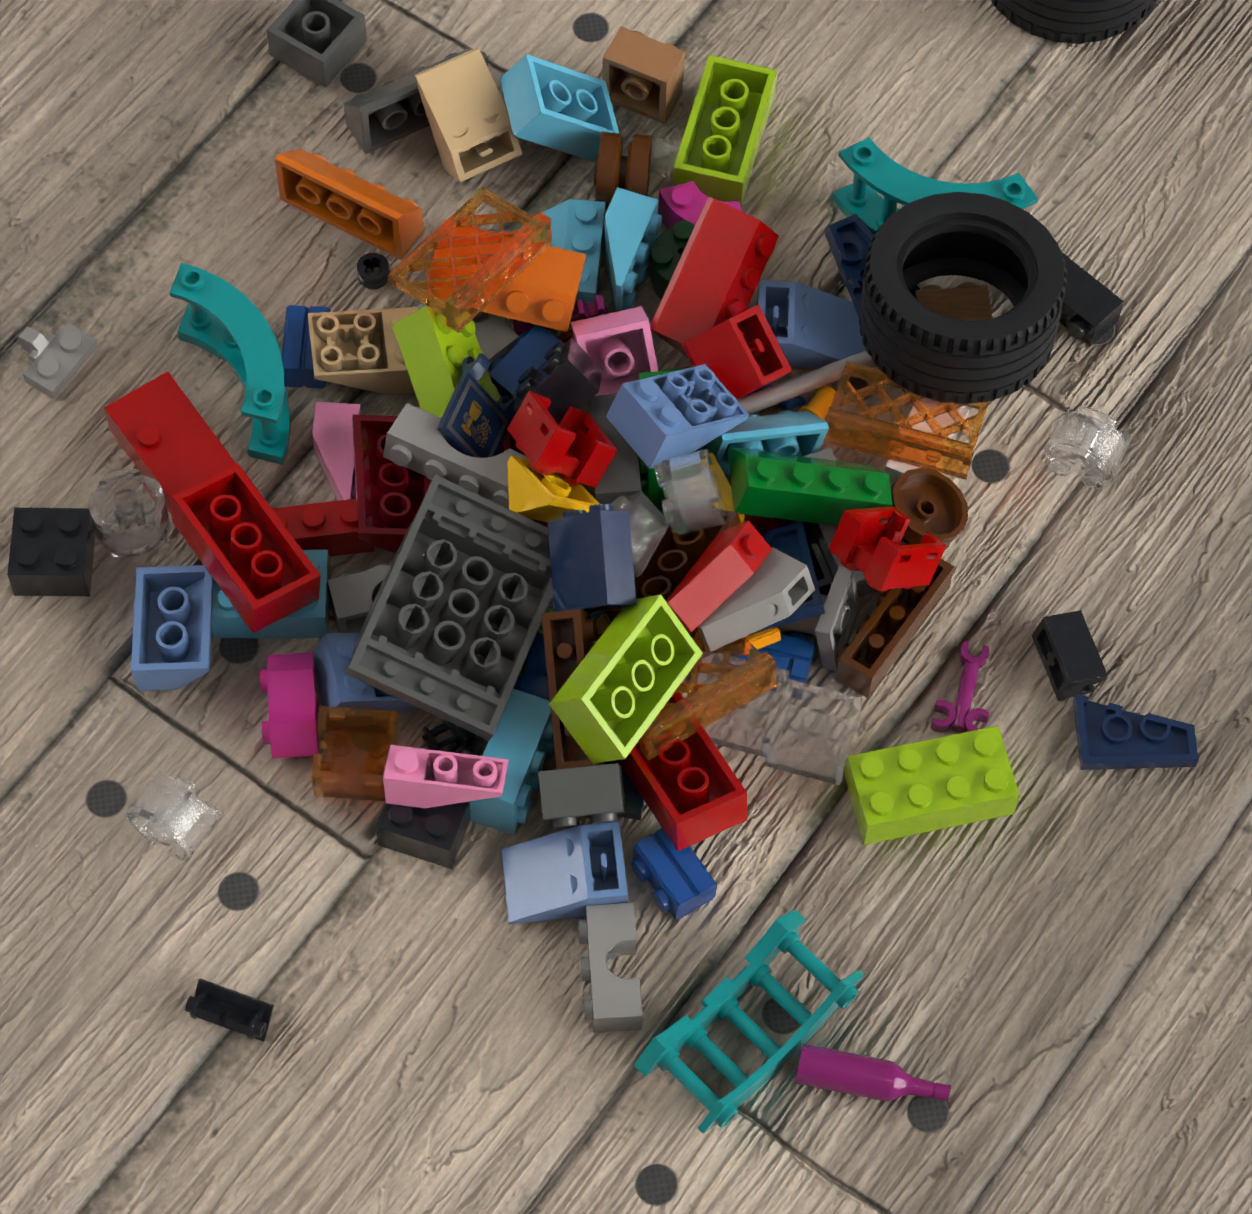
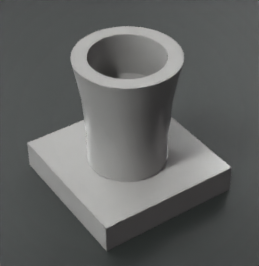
[777,566,861,672]

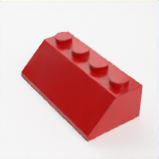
[650,197,779,358]

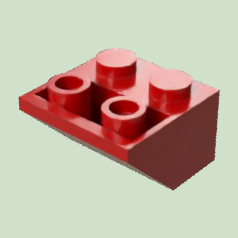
[682,304,792,400]

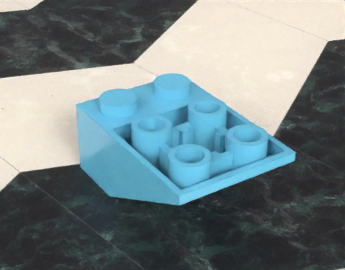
[604,187,662,312]

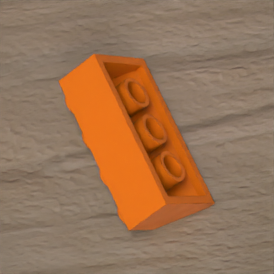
[275,149,424,260]
[424,220,587,332]

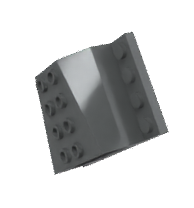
[345,475,553,741]

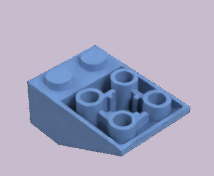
[757,280,865,368]
[606,364,749,469]
[314,633,418,723]
[501,822,628,924]

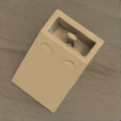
[414,47,523,182]
[308,307,418,395]

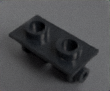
[185,978,274,1042]

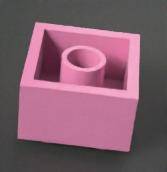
[570,306,658,396]

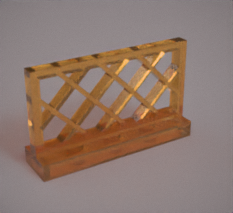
[388,187,552,333]
[823,361,989,480]
[639,630,777,760]

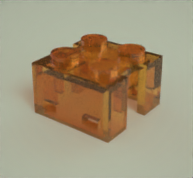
[311,706,400,801]

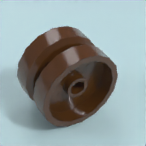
[594,131,652,211]
[890,468,968,550]

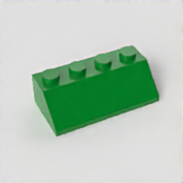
[728,447,893,526]

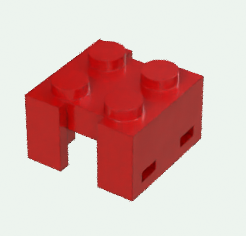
[507,391,618,488]
[828,506,947,591]

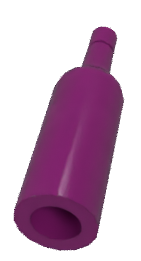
[795,1044,951,1101]

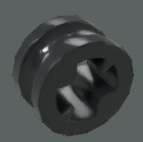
[357,253,390,289]

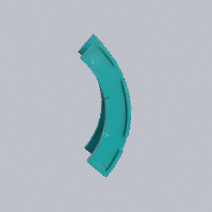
[832,137,1038,234]
[169,263,291,465]
[634,909,864,1134]

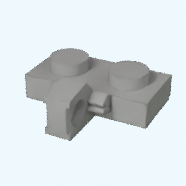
[18,323,98,398]

